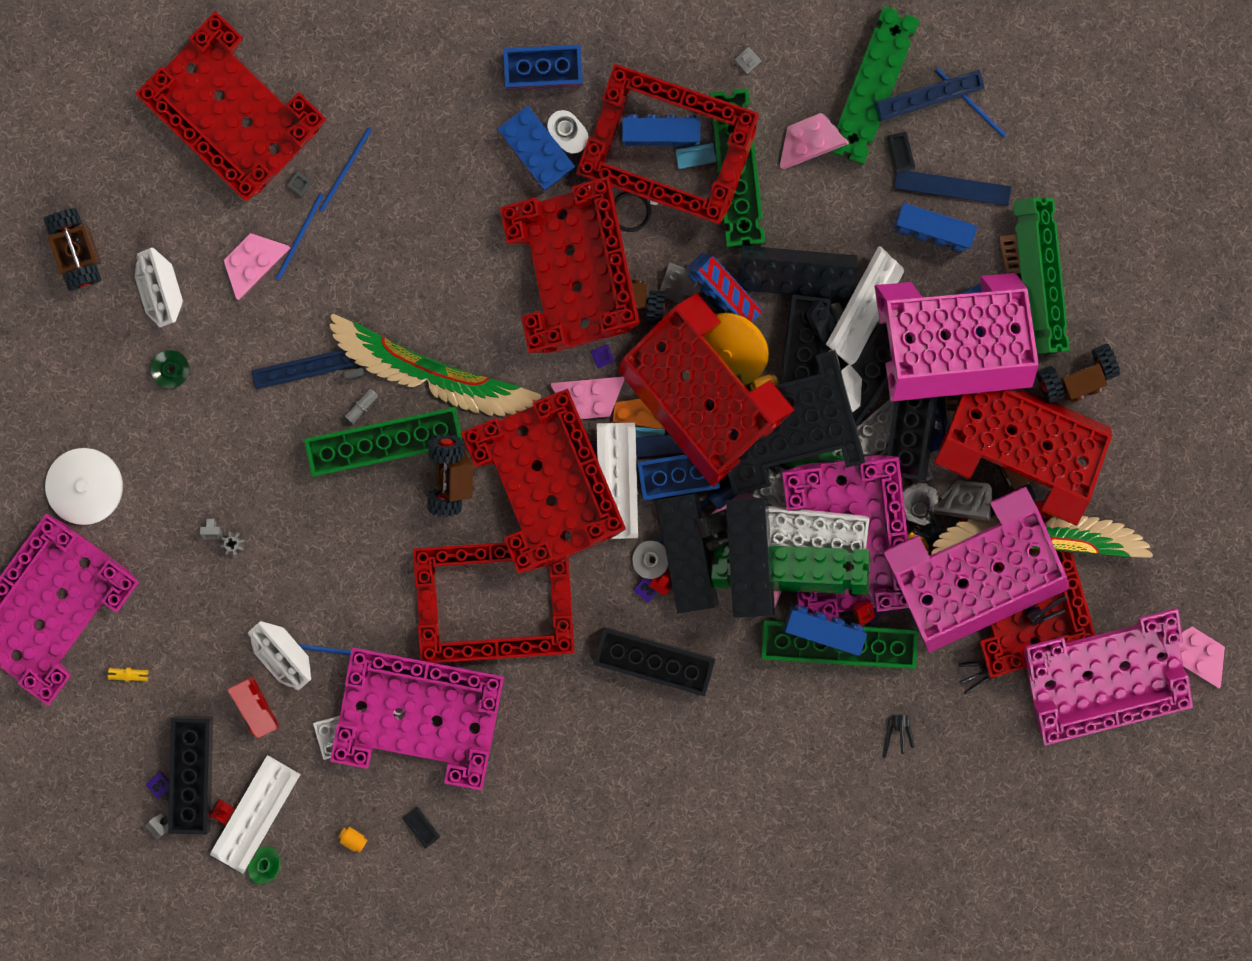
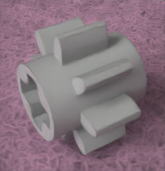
[220,532,245,555]

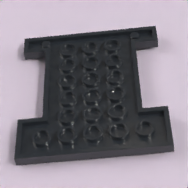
[708,349,866,495]

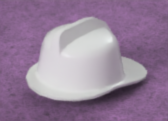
[547,110,588,153]

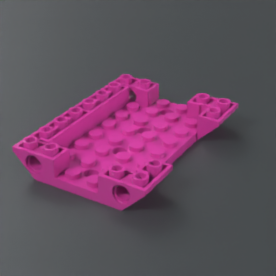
[874,273,1039,402]
[782,455,909,618]
[883,486,1070,653]
[0,514,140,706]
[1024,608,1193,746]
[330,647,504,790]

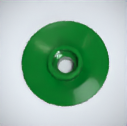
[248,846,281,885]

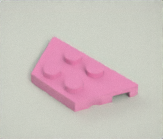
[780,113,849,169]
[224,233,291,300]
[551,377,625,419]
[1161,626,1225,688]

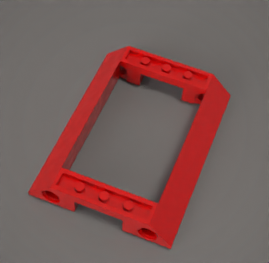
[576,63,759,224]
[413,538,575,663]

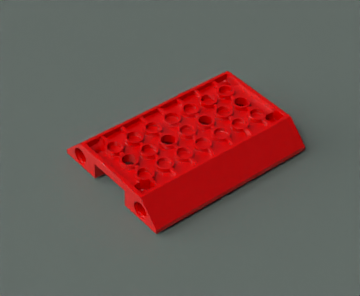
[135,11,327,202]
[500,176,640,354]
[618,293,795,487]
[461,388,626,574]
[934,388,1112,526]
[955,501,1096,678]

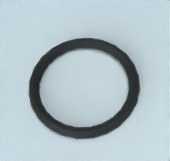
[614,192,651,232]

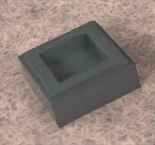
[286,170,313,197]
[344,368,366,380]

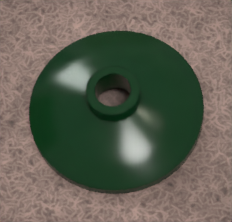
[151,350,189,388]

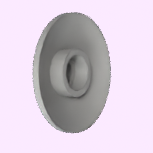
[632,541,668,579]

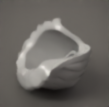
[903,482,938,525]

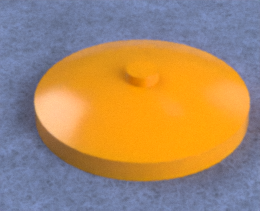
[703,313,768,385]

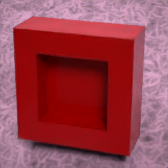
[649,570,672,596]
[851,599,876,626]
[210,799,236,825]

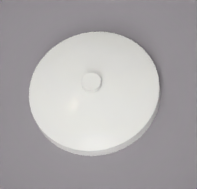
[45,448,123,525]

